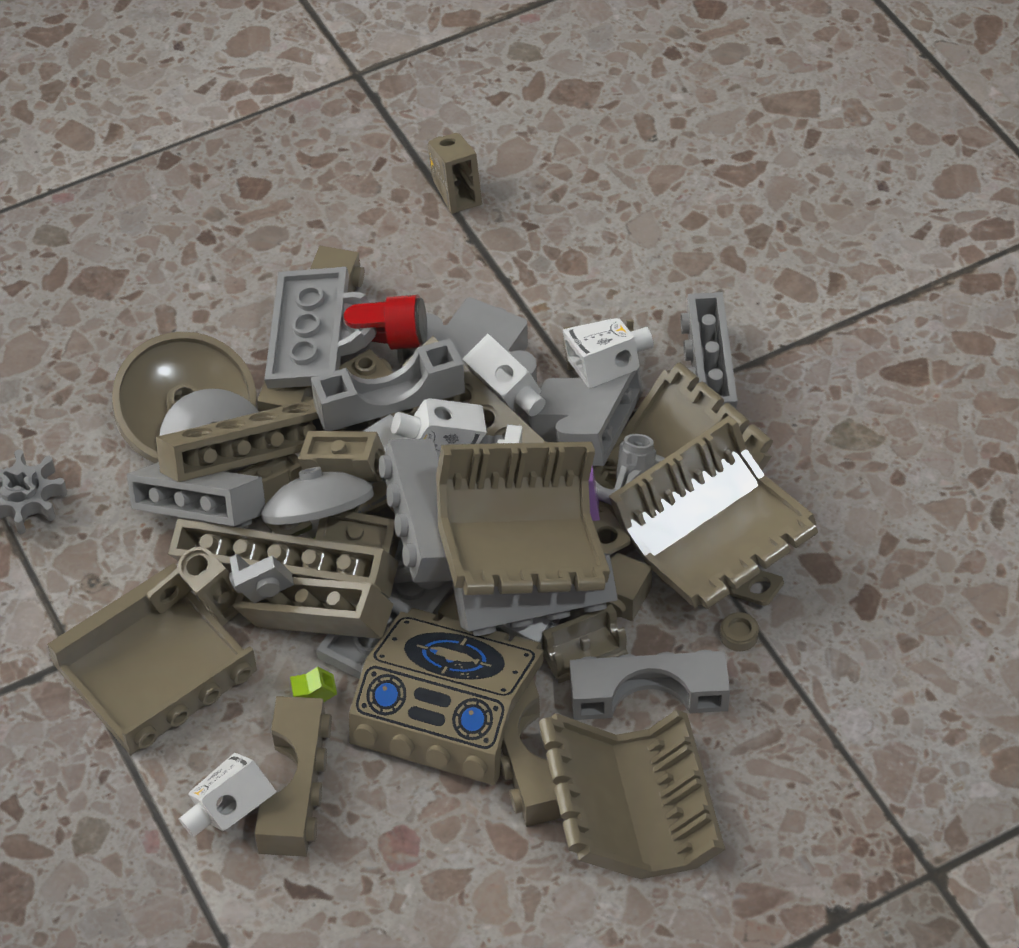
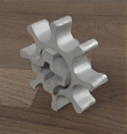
[0,449,67,534]

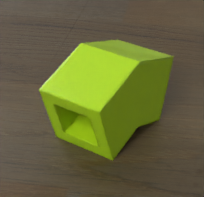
[290,666,337,702]

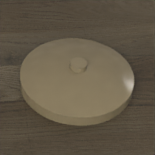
[112,332,257,463]

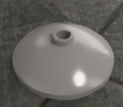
[159,389,259,473]
[262,467,374,525]

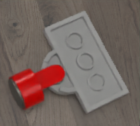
[264,267,427,389]

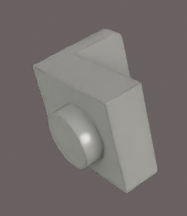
[229,554,294,604]

